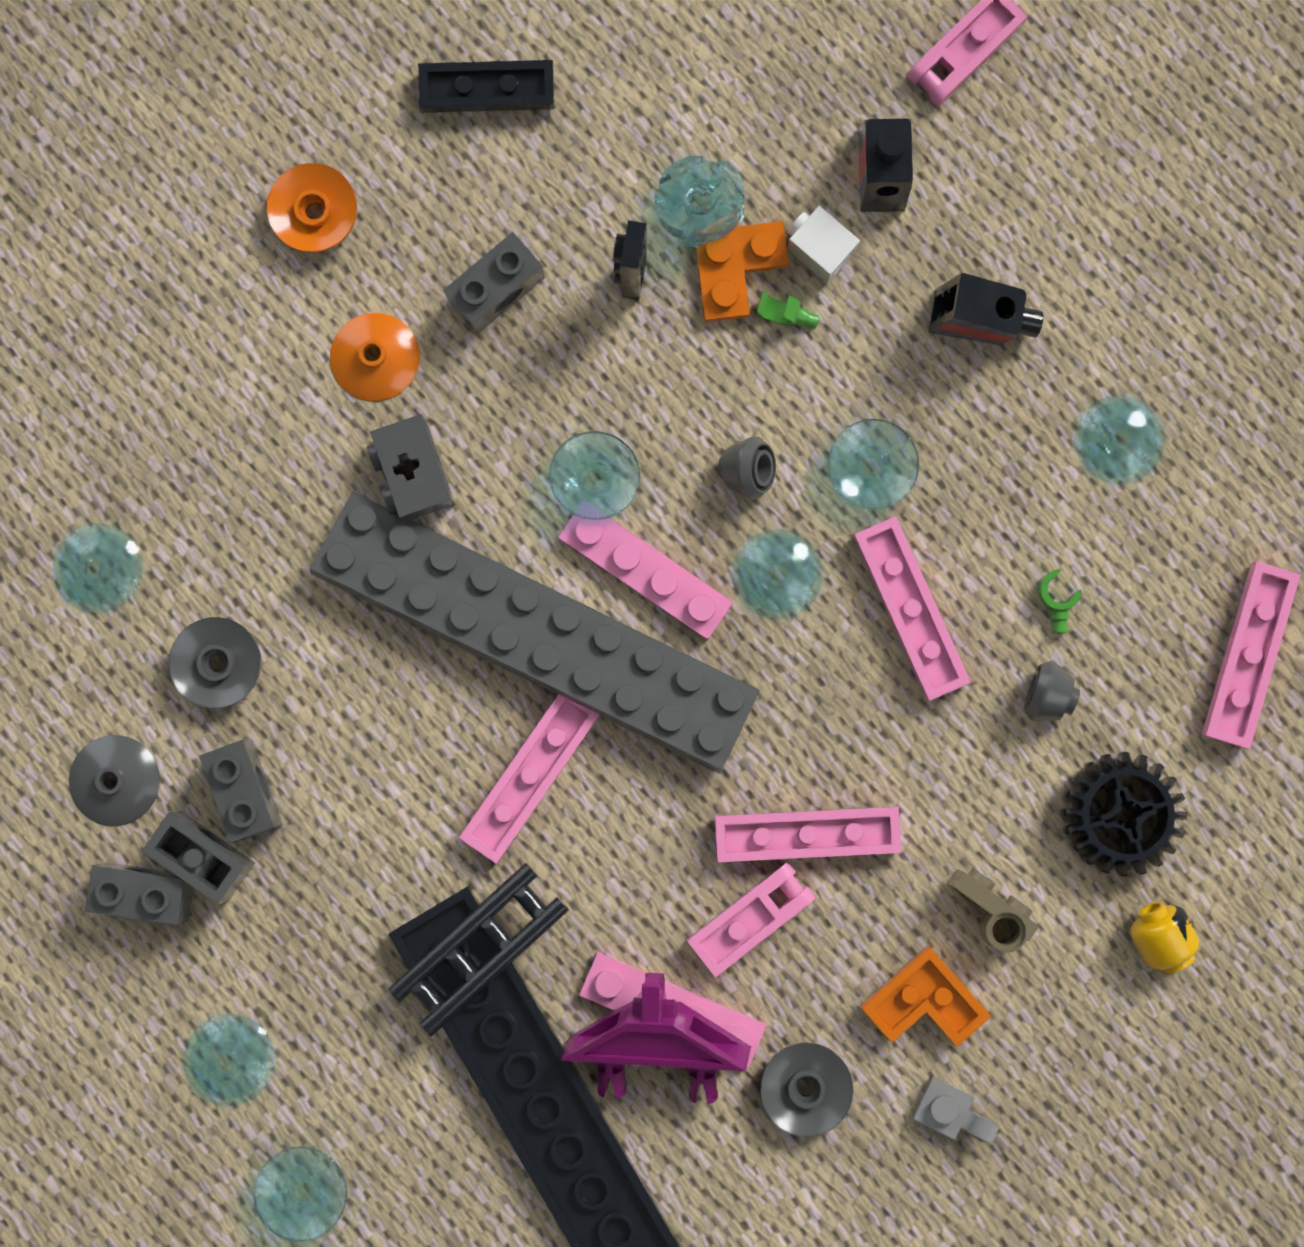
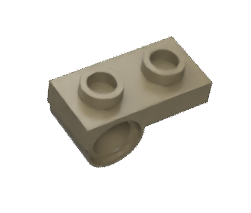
[947,868,1039,953]

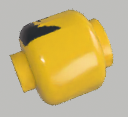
[1130,901,1200,974]

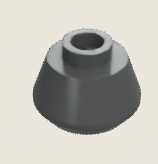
[718,437,776,499]
[1024,661,1080,721]

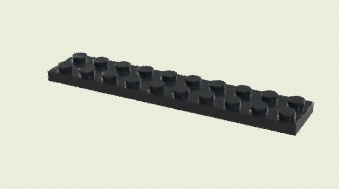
[388,885,682,1247]

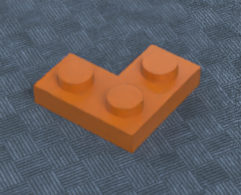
[694,221,789,322]
[860,945,992,1047]

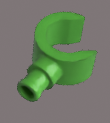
[756,291,819,329]
[1038,569,1082,634]

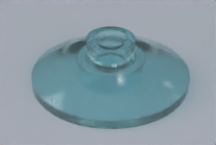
[1075,395,1165,484]
[828,419,919,510]
[549,431,640,520]
[53,524,143,613]
[732,529,823,619]
[183,1014,275,1106]
[254,1146,347,1242]

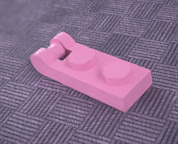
[906,0,1028,108]
[687,861,816,978]

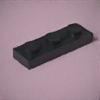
[418,60,555,113]
[612,220,647,300]

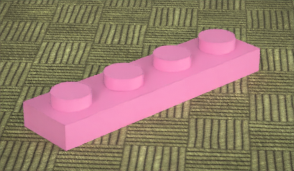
[558,500,733,640]
[853,516,971,701]
[1201,561,1301,749]
[459,694,600,864]
[715,806,901,862]
[579,952,767,1068]

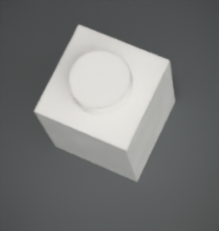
[787,206,860,284]

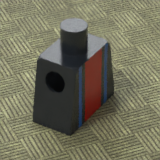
[858,118,913,212]
[928,273,1044,345]

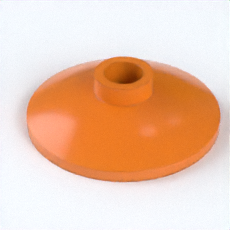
[267,163,357,253]
[330,313,420,401]

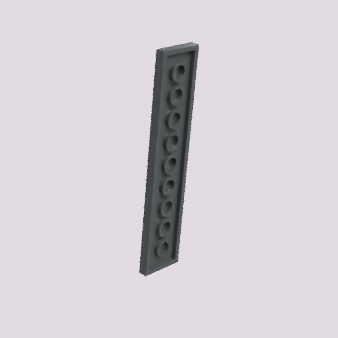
[310,492,760,774]

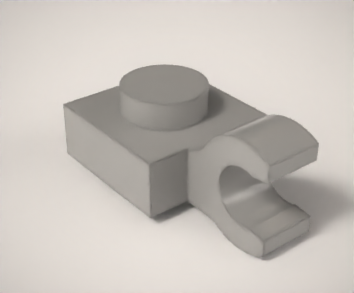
[912,1076,1000,1144]

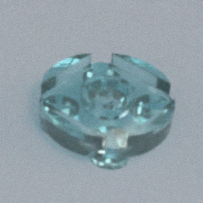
[655,156,745,247]

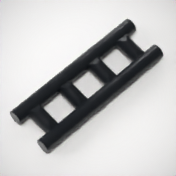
[388,862,569,1037]

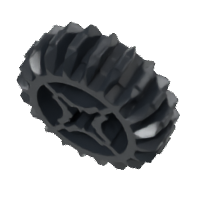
[1060,752,1188,877]

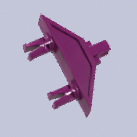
[560,972,751,1104]

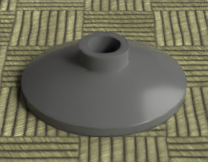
[169,617,261,708]
[69,735,160,826]
[760,1042,853,1137]

